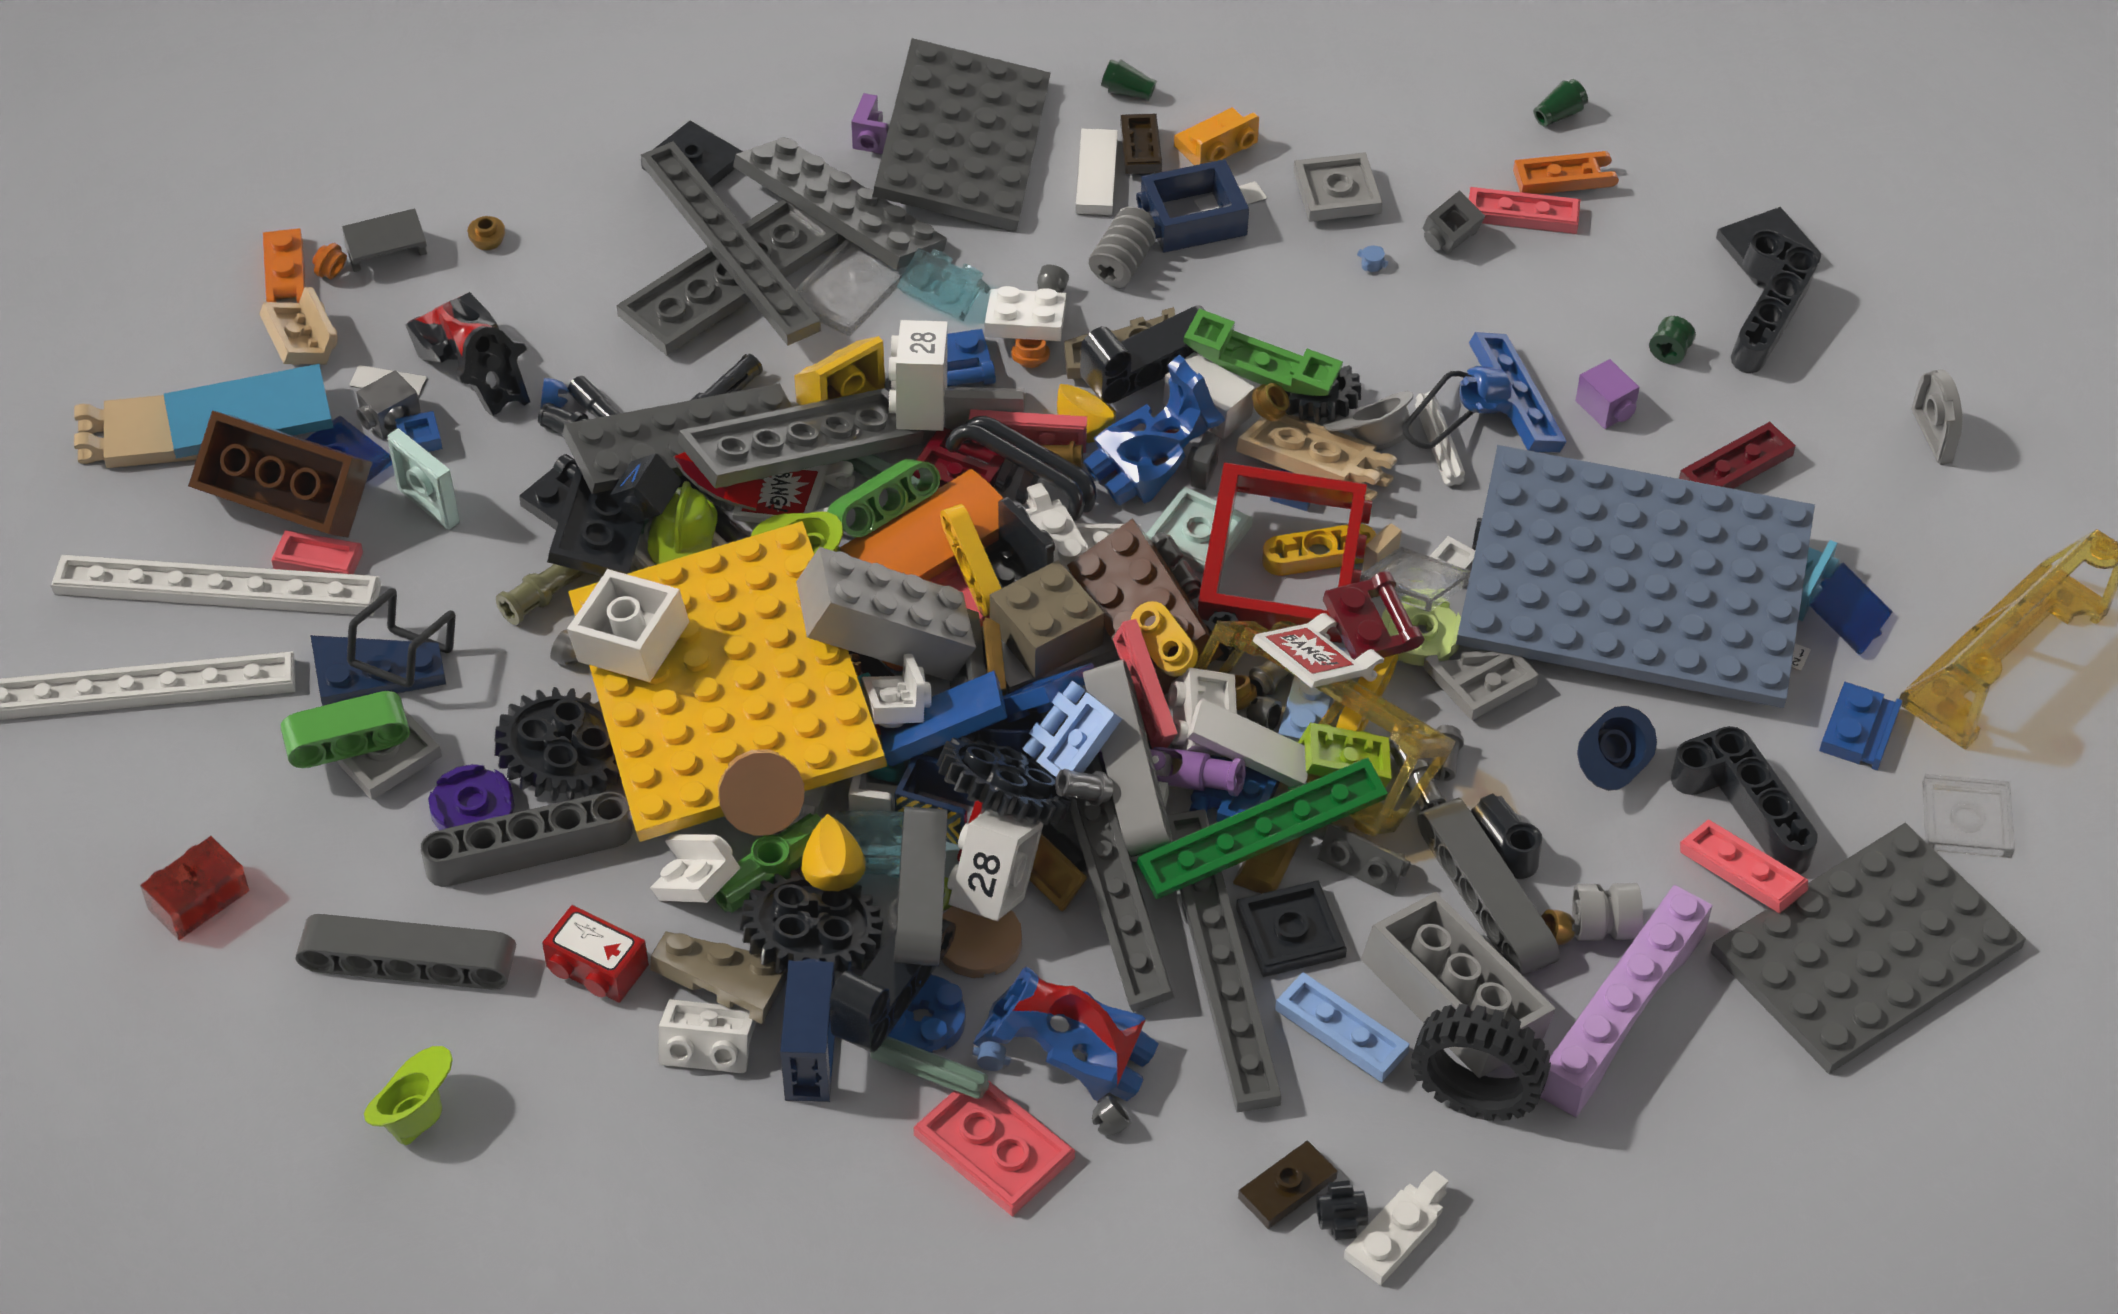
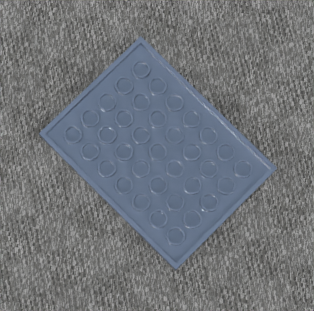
[1456,445,1815,708]

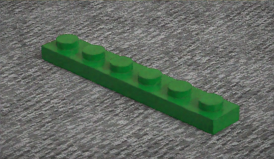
[1137,757,1388,900]

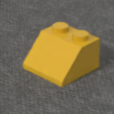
[794,336,885,405]

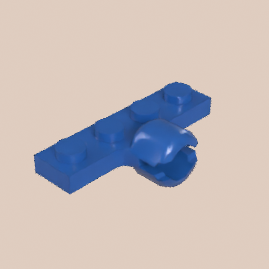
[1459,332,1567,453]

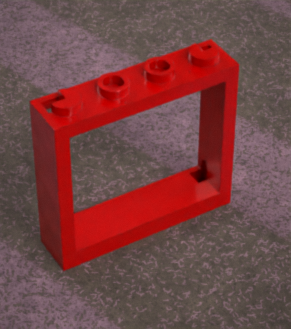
[1198,462,1373,643]

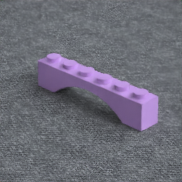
[1540,885,1713,1118]

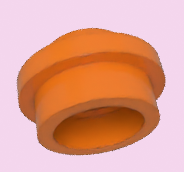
[312,242,347,279]
[1011,339,1050,368]

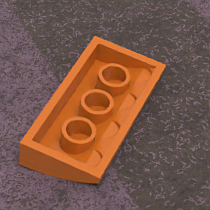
[840,469,1003,581]

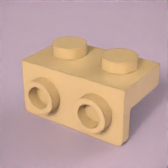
[259,287,338,365]

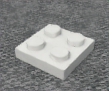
[984,286,1066,341]

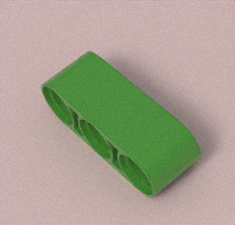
[827,459,940,537]
[280,691,410,768]

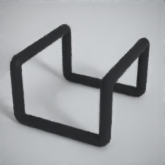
[347,588,456,687]

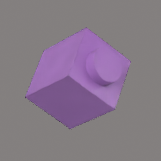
[1575,359,1640,429]

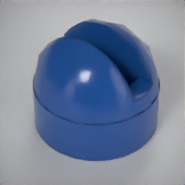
[540,378,569,408]

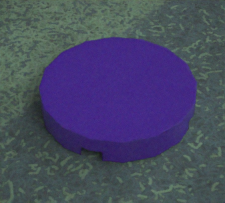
[428,764,515,830]

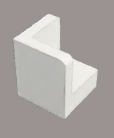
[848,773,898,830]

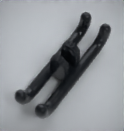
[945,416,1097,521]

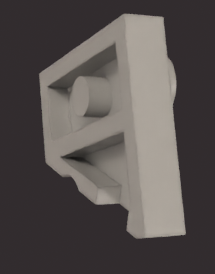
[1423,651,1539,720]

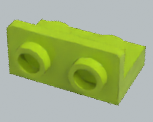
[1298,722,1392,788]

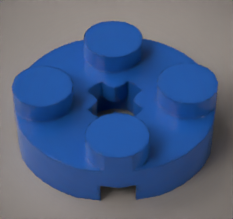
[888,974,966,1053]

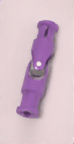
[1098,747,1246,797]

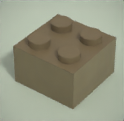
[990,560,1104,679]

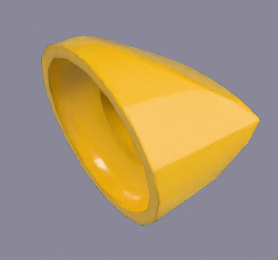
[1057,384,1117,443]
[801,814,866,891]

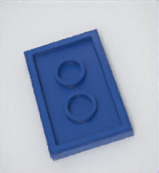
[880,671,1007,767]

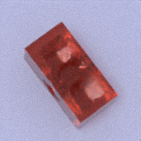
[140,836,250,940]

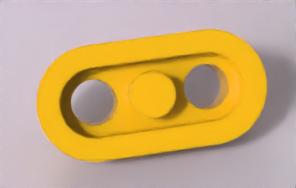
[1131,601,1198,677]

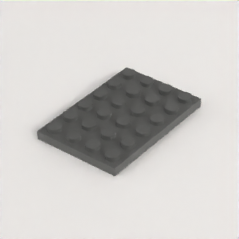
[872,38,1051,232]
[1711,822,2026,1074]

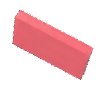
[913,1081,1075,1217]

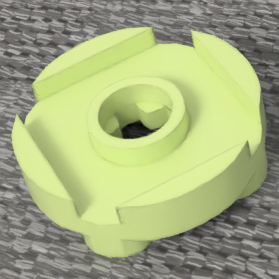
[1382,592,1461,666]

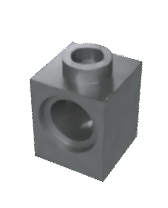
[356,370,421,440]

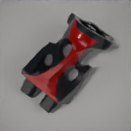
[405,292,531,416]

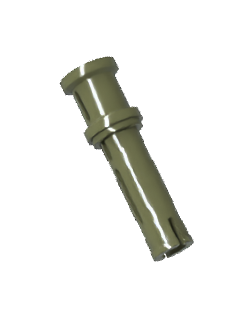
[495,564,586,626]

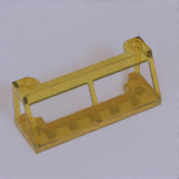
[1899,529,2118,750]
[1195,621,1456,836]

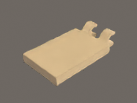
[74,395,198,468]
[1236,413,1397,501]

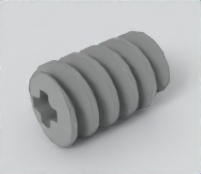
[1088,207,1156,288]

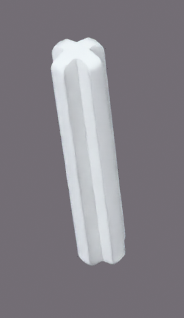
[1415,391,1465,487]

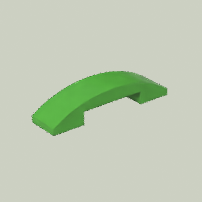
[1184,308,1343,396]

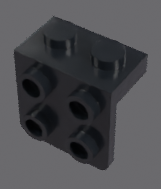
[984,497,1055,588]

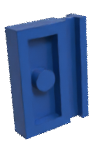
[1819,681,1903,771]

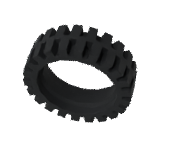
[1411,1004,1551,1121]

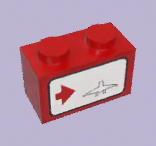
[542,905,649,1003]

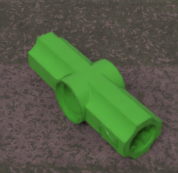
[714,813,822,913]

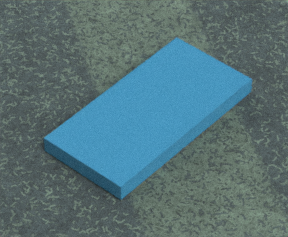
[164,364,333,459]

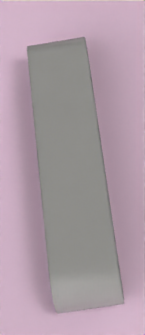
[1083,659,1173,857]

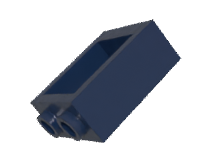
[1136,159,1249,253]
[780,959,835,1102]

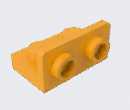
[1174,107,1259,165]

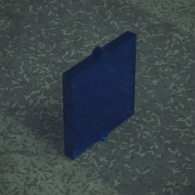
[1809,562,1893,655]

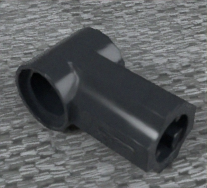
[1471,793,1542,879]

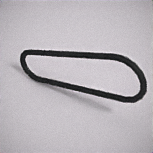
[1402,371,1474,449]

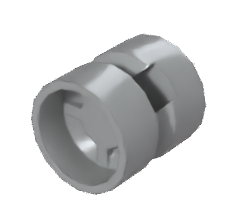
[1572,883,1643,941]

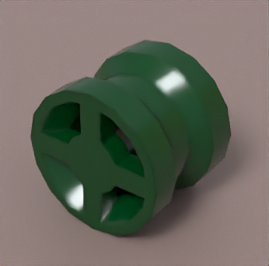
[1649,316,1696,364]

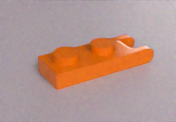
[1513,151,1619,194]
[263,228,306,303]

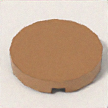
[718,749,804,836]
[942,906,1022,978]

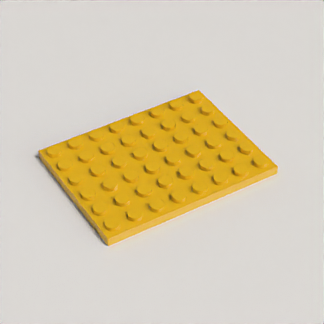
[568,521,887,842]

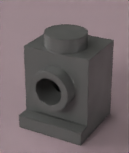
[1422,190,1485,255]

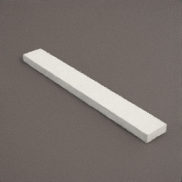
[51,555,381,616]
[0,651,296,720]

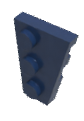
[310,635,446,706]

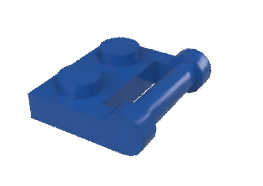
[947,329,996,387]

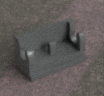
[342,208,427,272]

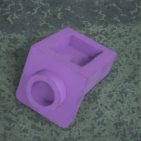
[851,93,889,154]

